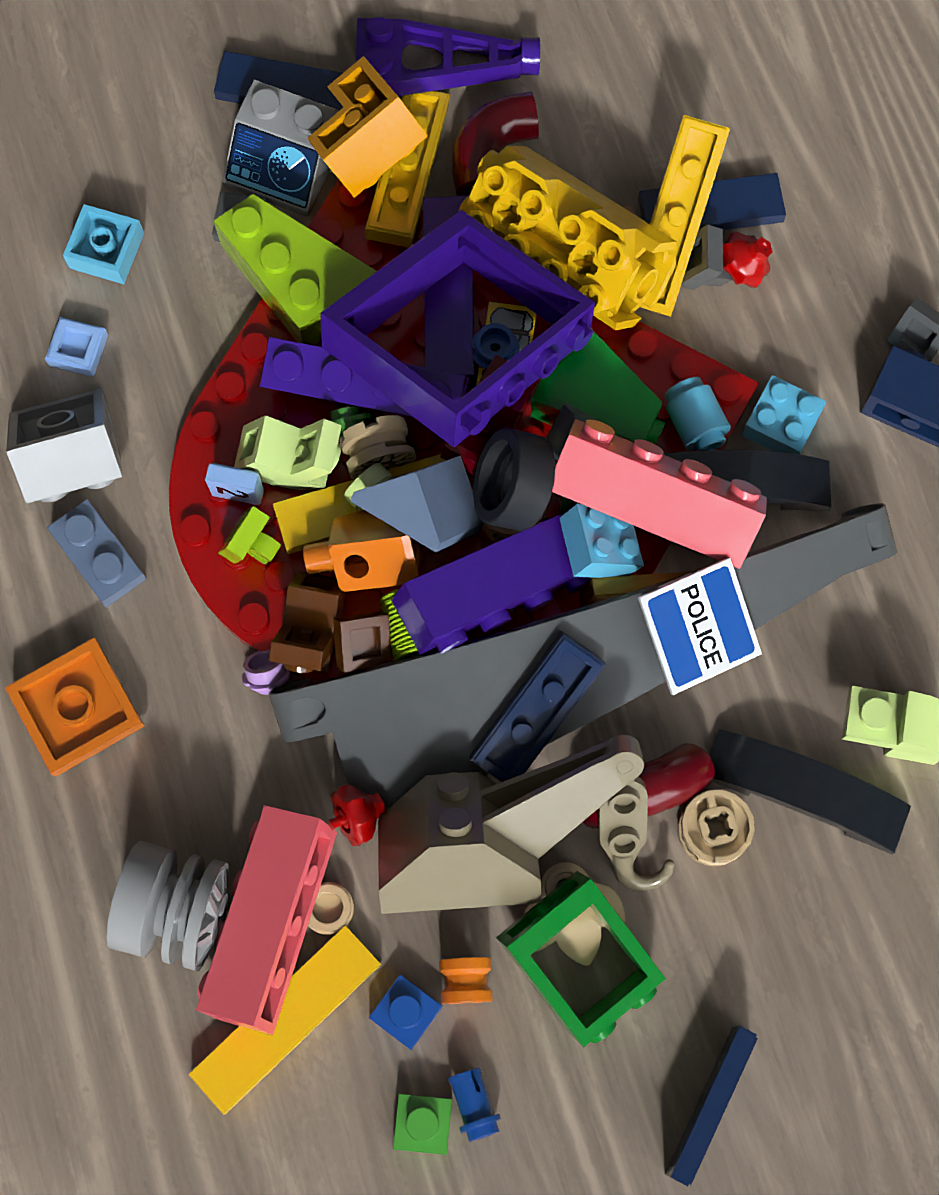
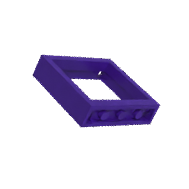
[321,210,595,447]

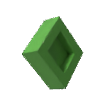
[393,1094,452,1155]

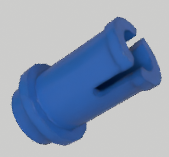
[448,1068,501,1142]

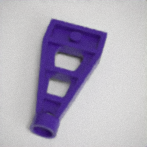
[356,17,540,96]

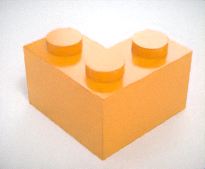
[307,56,428,198]

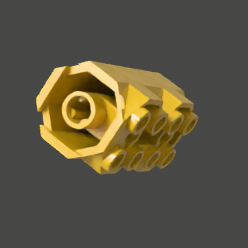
[458,146,677,330]

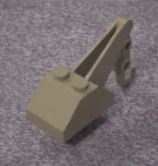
[378,735,675,914]

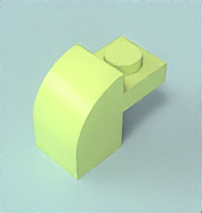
[234,415,342,490]
[842,686,939,765]

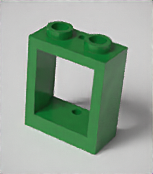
[496,871,666,1048]

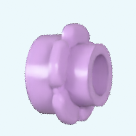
[242,650,290,695]

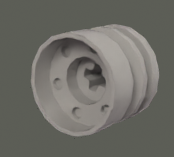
[106,841,230,972]

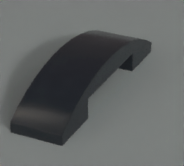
[663,450,832,511]
[709,729,911,854]

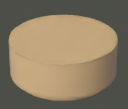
[308,882,355,936]

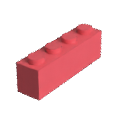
[552,419,767,569]
[196,805,337,1035]

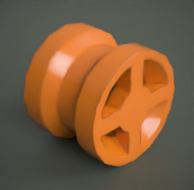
[439,957,493,1004]

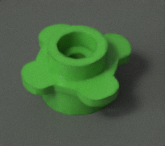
[329,406,371,442]

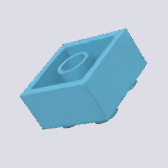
[63,204,144,284]
[741,375,827,454]
[559,504,644,578]

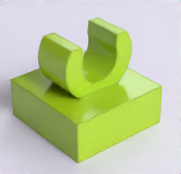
[218,506,281,564]

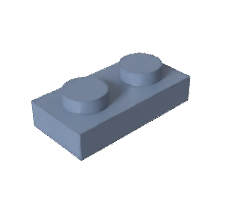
[47,499,146,608]

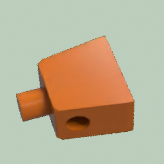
[303,510,423,592]

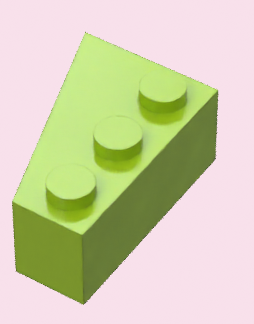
[213,194,377,346]

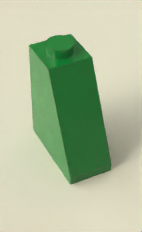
[531,331,665,445]

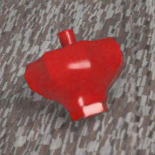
[723,231,773,288]
[328,784,386,846]

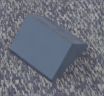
[350,456,483,552]

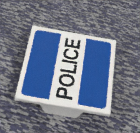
[638,558,762,695]

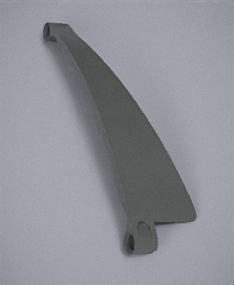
[268,503,897,825]

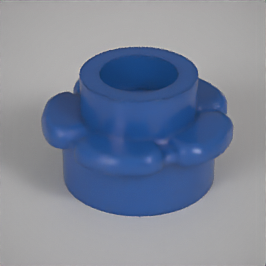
[471,323,520,369]

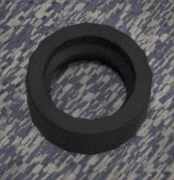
[473,427,556,531]

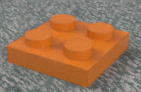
[5,637,145,777]

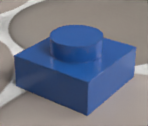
[369,975,443,1050]

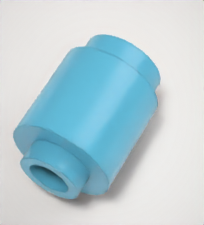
[665,377,731,451]

